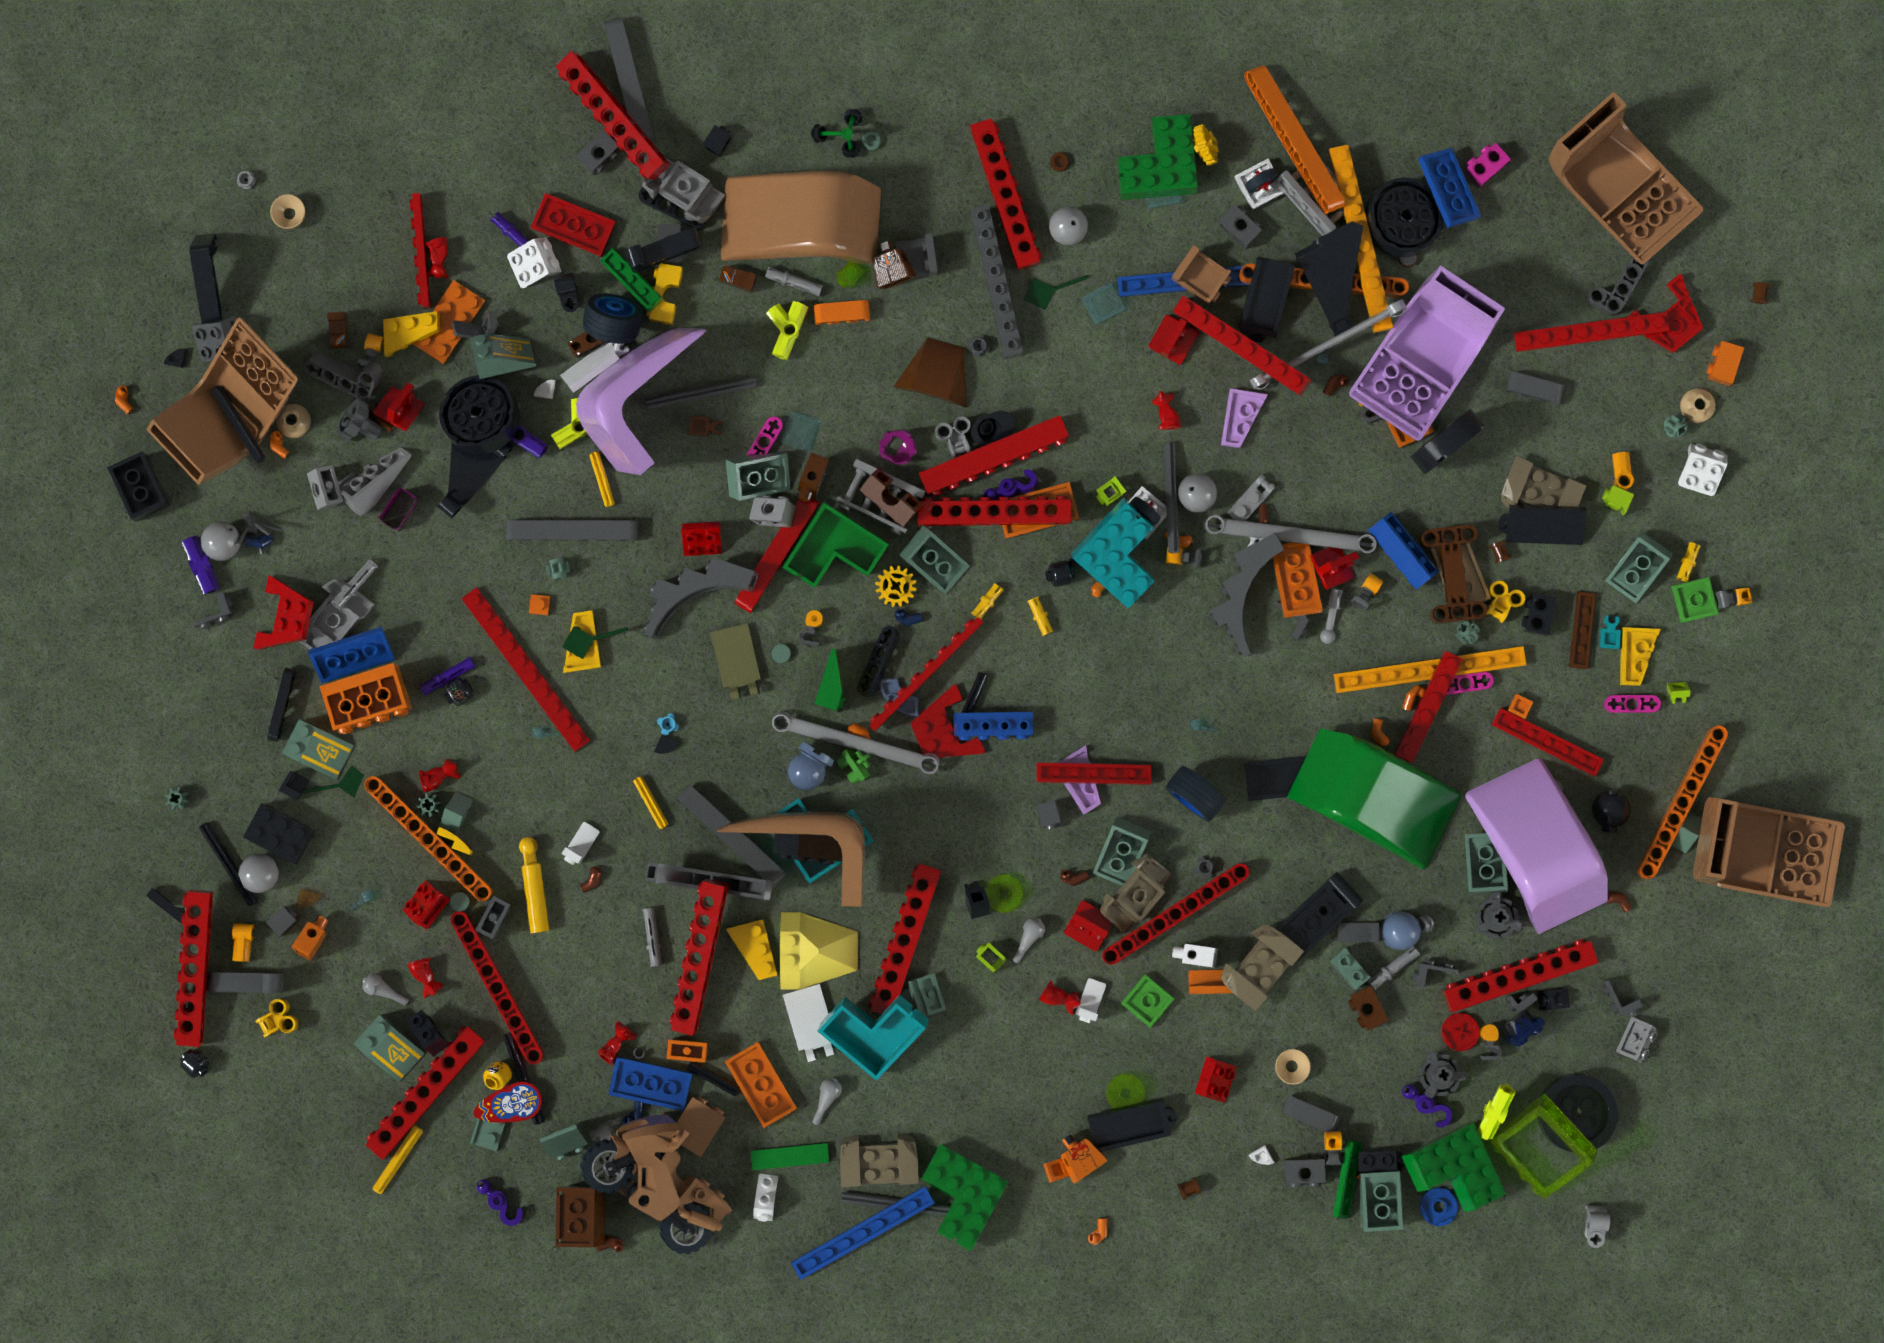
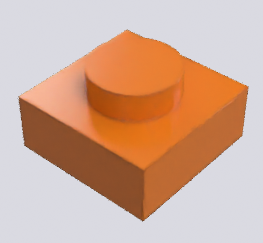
[529,594,550,616]
[1507,694,1533,719]
[1043,1158,1069,1183]

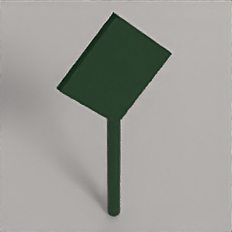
[1024,275,1088,310]
[562,626,628,659]
[303,766,364,798]

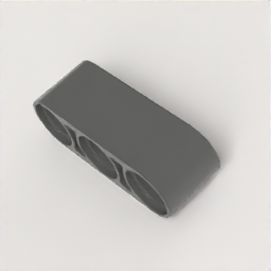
[1506,372,1564,405]
[1282,1095,1341,1132]

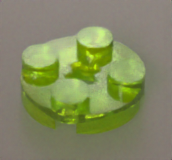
[985,874,1023,913]
[1106,1074,1145,1109]

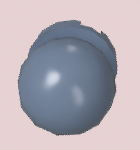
[787,741,835,791]
[1380,912,1421,950]

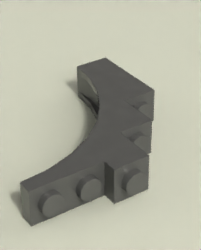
[1210,533,1285,657]
[644,557,759,640]
[645,862,773,900]

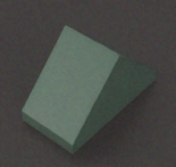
[439,792,473,834]
[1671,812,1702,853]

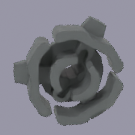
[337,399,382,443]
[1475,892,1522,939]
[1418,1051,1466,1098]

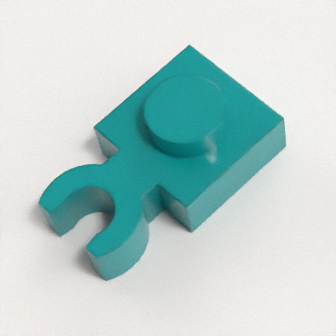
[1599,615,1621,650]

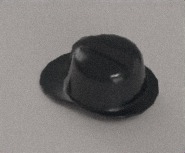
[971,411,1015,446]

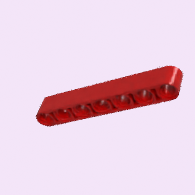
[734,497,820,613]

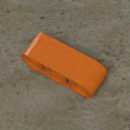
[814,300,870,325]

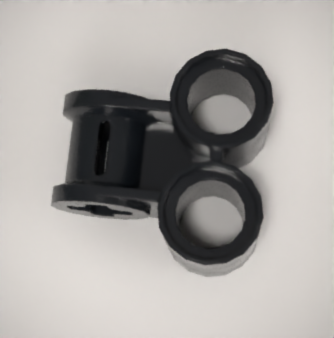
[554,273,579,312]

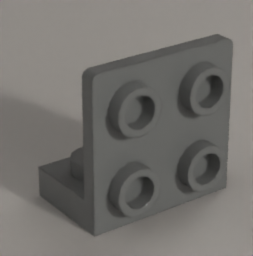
[895,233,938,278]
[191,316,236,362]

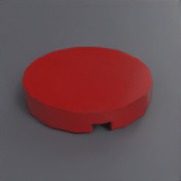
[1441,1013,1480,1051]

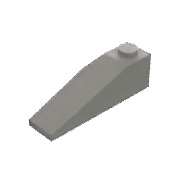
[338,447,411,516]

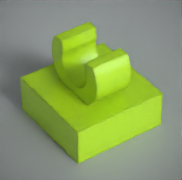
[1667,681,1690,704]

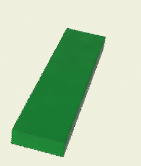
[600,248,664,312]
[1332,1140,1363,1219]
[750,1143,829,1170]

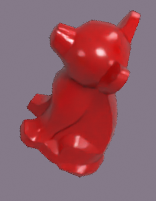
[425,237,449,279]
[1152,391,1181,430]
[419,759,461,793]
[408,957,443,999]
[1038,980,1081,1015]
[598,1021,637,1065]

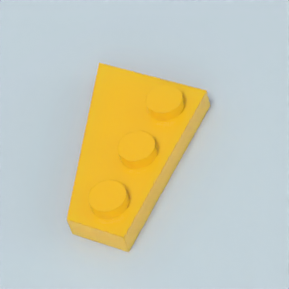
[383,311,440,358]
[563,610,601,673]
[1620,627,1661,686]
[726,919,778,980]

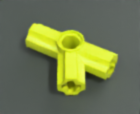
[766,301,809,360]
[551,398,587,450]
[1477,1084,1515,1140]

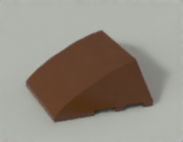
[893,338,966,408]

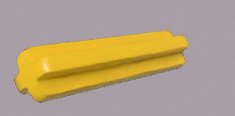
[590,452,615,507]
[633,776,668,829]

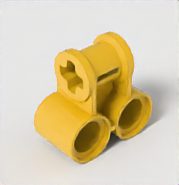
[1486,581,1525,623]
[255,998,299,1038]

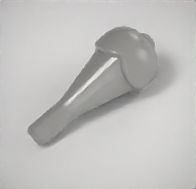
[1013,918,1045,963]
[362,973,409,1006]
[812,1078,842,1125]

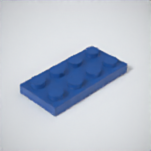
[1418,148,1481,228]
[308,626,395,683]
[608,1056,693,1112]

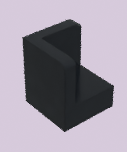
[279,770,309,800]

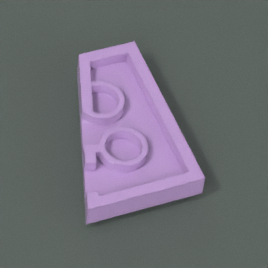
[1221,388,1268,448]
[1058,745,1101,815]

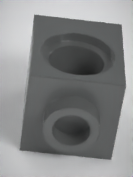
[1036,800,1061,830]
[266,906,299,937]

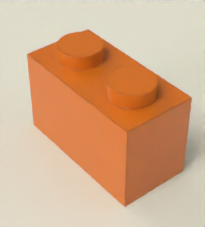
[1706,341,1744,386]
[666,1039,708,1063]

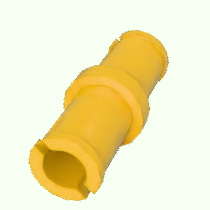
[1676,542,1701,582]
[971,583,1004,619]
[1027,596,1053,636]

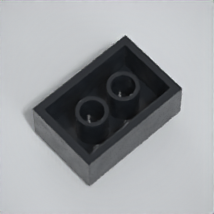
[107,451,171,522]
[243,803,316,864]
[773,833,843,864]

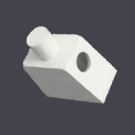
[1172,944,1218,968]

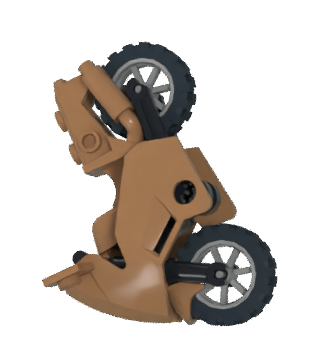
[580,1112,732,1254]

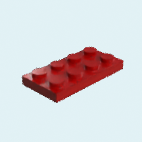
[531,193,616,258]

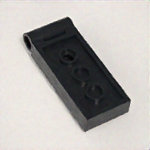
[1275,872,1364,964]

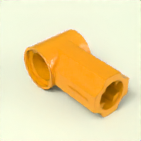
[1612,452,1634,491]
[232,923,255,962]

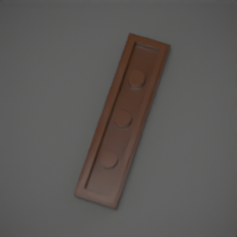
[1569,591,1597,670]

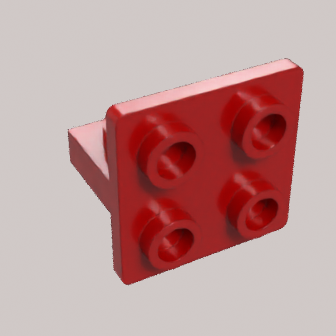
[1148,315,1198,365]
[373,382,425,431]
[681,522,722,556]
[1310,547,1359,590]
[403,880,450,930]
[1063,900,1112,952]
[1195,1056,1237,1103]

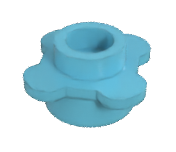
[657,713,679,735]

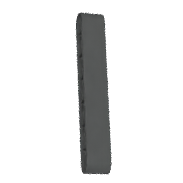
[604,17,655,146]
[506,520,638,541]
[677,784,787,888]

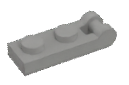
[1226,474,1276,521]

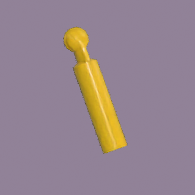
[519,837,550,933]

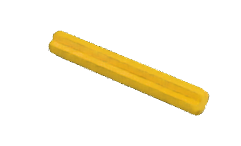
[373,1125,423,1194]

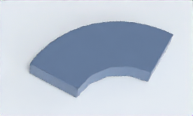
[879,679,919,716]

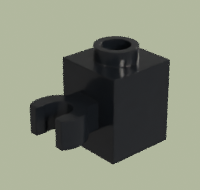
[964,881,990,919]

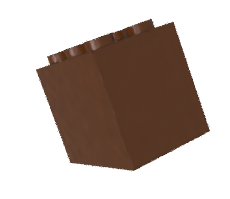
[555,1186,605,1247]

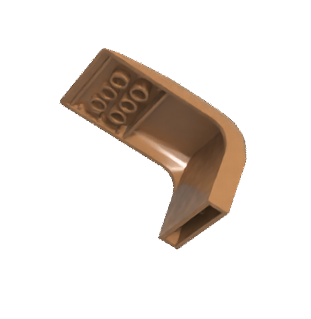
[1549,92,1703,264]
[721,170,881,264]
[146,318,298,485]
[1693,797,1845,907]
[717,811,865,907]

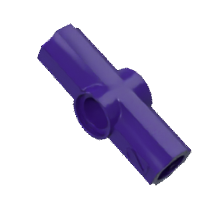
[511,425,549,459]
[182,535,220,595]

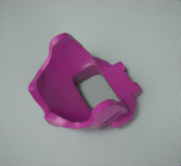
[878,430,917,465]

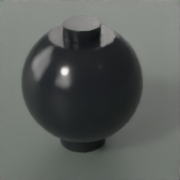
[1592,788,1631,833]

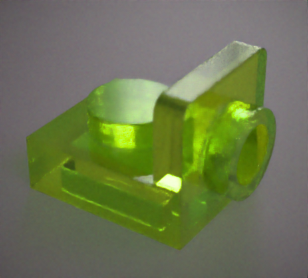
[835,261,865,289]

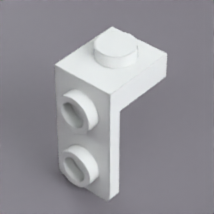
[562,822,600,865]
[1075,978,1106,1023]
[753,1174,778,1222]

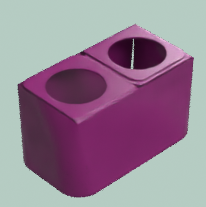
[378,488,419,531]

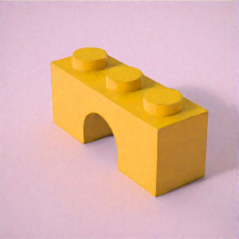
[647,263,683,326]

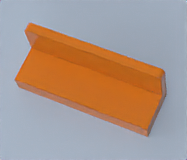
[1188,970,1233,994]

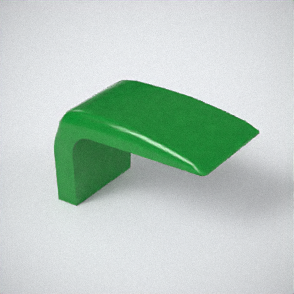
[1287,728,1461,870]

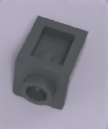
[1505,992,1538,1013]

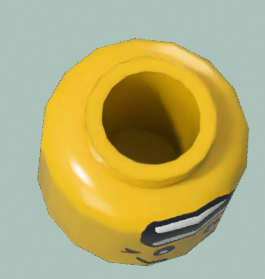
[483,1061,512,1090]

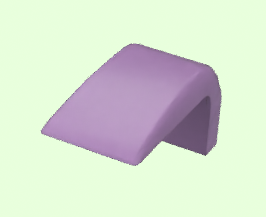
[1349,265,1505,441]
[576,328,706,475]
[1465,758,1608,935]

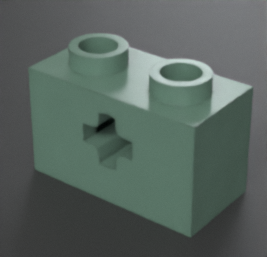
[1329,948,1371,990]

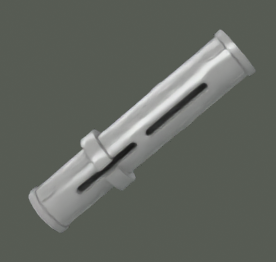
[765,266,823,296]
[331,559,378,609]
[643,908,663,967]
[1367,946,1420,991]

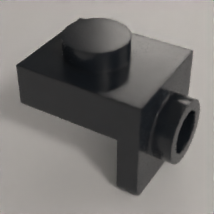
[1538,988,1570,1010]

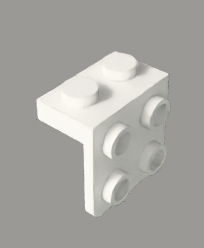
[507,237,562,288]
[1678,443,1728,496]

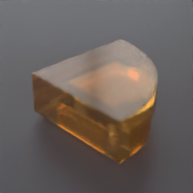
[295,889,320,909]

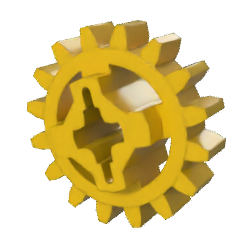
[1193,124,1219,166]
[875,566,917,608]

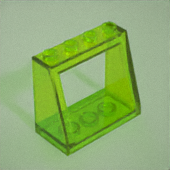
[1491,1093,1598,1199]

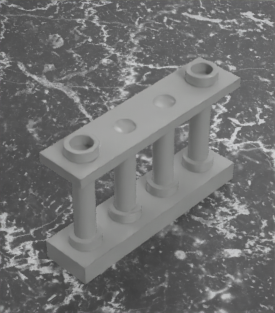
[1275,156,1344,236]
[836,459,925,536]

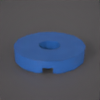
[1419,1187,1458,1226]

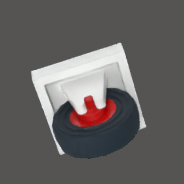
[1234,159,1285,210]
[1129,486,1167,540]

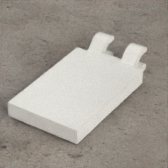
[560,342,629,393]
[783,984,834,1062]

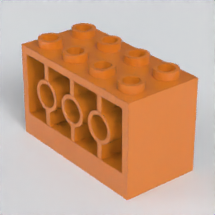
[319,663,412,735]

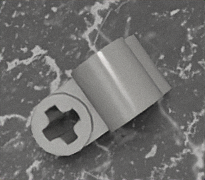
[935,416,971,458]
[1584,1205,1610,1248]

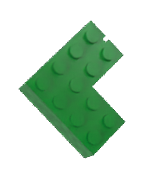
[1117,114,1198,200]
[782,502,889,588]
[1402,1123,1506,1212]
[921,1144,1008,1252]

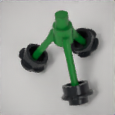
[811,108,863,158]

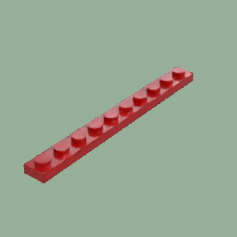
[461,587,590,752]

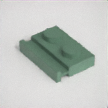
[907,973,946,1016]
[470,1118,506,1151]

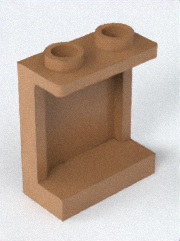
[1171,245,1232,305]
[677,1095,726,1157]

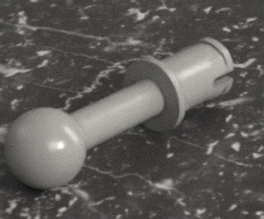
[1320,588,1343,644]

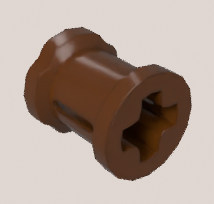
[1751,282,1770,304]
[1489,540,1512,564]
[1177,1177,1201,1200]

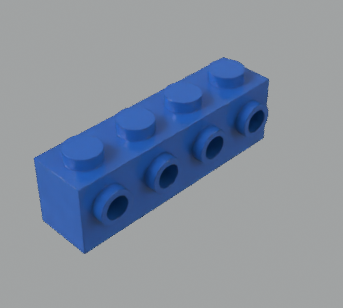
[1368,512,1439,590]
[954,712,1033,740]

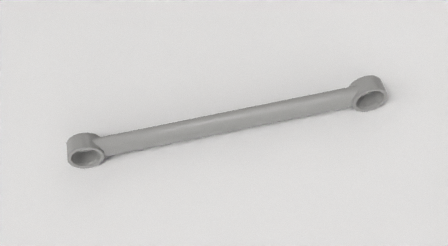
[1250,299,1407,390]
[1205,515,1377,554]
[772,711,940,774]

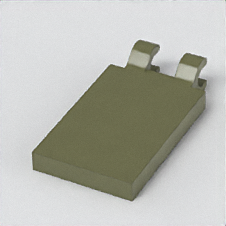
[711,624,761,700]

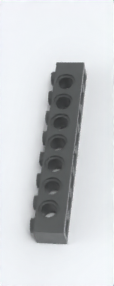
[970,205,1023,360]

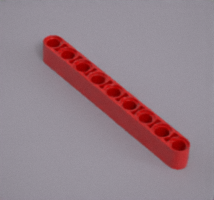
[1102,864,1249,965]
[451,911,544,1064]

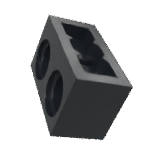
[1522,593,1556,636]
[406,1009,449,1057]

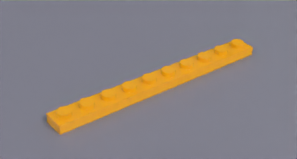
[1328,145,1393,333]
[1333,646,1526,694]

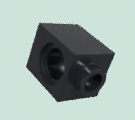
[703,125,732,157]

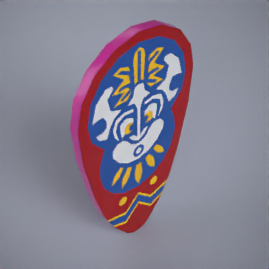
[473,1082,542,1123]

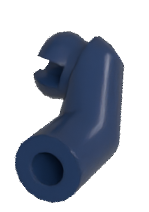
[245,533,273,549]
[895,608,923,626]
[623,1101,644,1125]

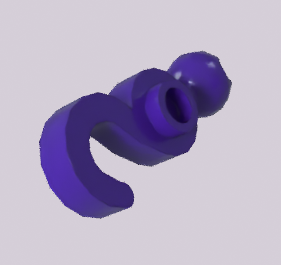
[983,469,1038,501]
[1402,1084,1452,1127]
[476,1179,524,1226]

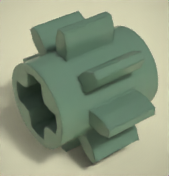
[1663,414,1688,438]
[546,558,570,580]
[1455,620,1481,645]
[164,787,189,811]
[417,793,441,817]

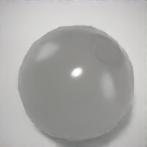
[1049,206,1088,246]
[1178,474,1217,512]
[201,521,241,561]
[238,854,279,893]

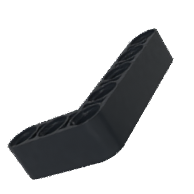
[190,234,223,324]

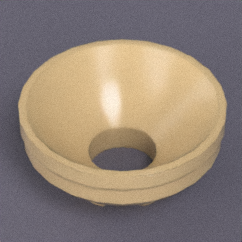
[270,194,306,229]
[1680,388,1715,423]
[276,404,311,438]
[1275,1049,1311,1085]

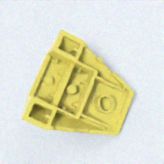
[780,912,858,990]

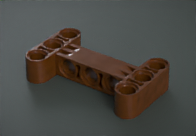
[1420,525,1487,624]

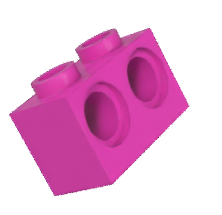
[1465,143,1511,187]

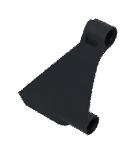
[1294,221,1364,336]
[436,413,513,518]

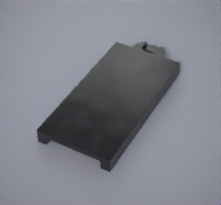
[1239,256,1295,342]
[1498,505,1587,545]
[1244,757,1306,801]
[1087,1098,1177,1152]

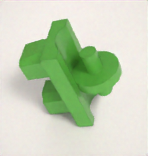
[837,748,871,784]

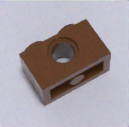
[1348,985,1389,1031]

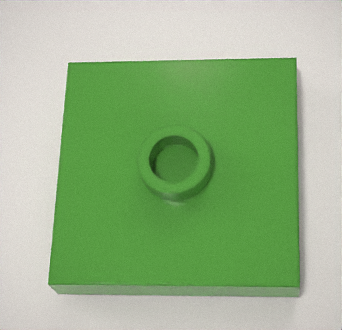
[1671,577,1719,623]
[1121,974,1175,1028]

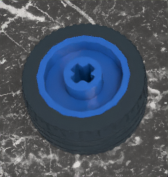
[583,293,642,344]
[1165,766,1226,822]

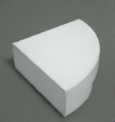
[534,380,556,399]
[1248,1145,1275,1165]

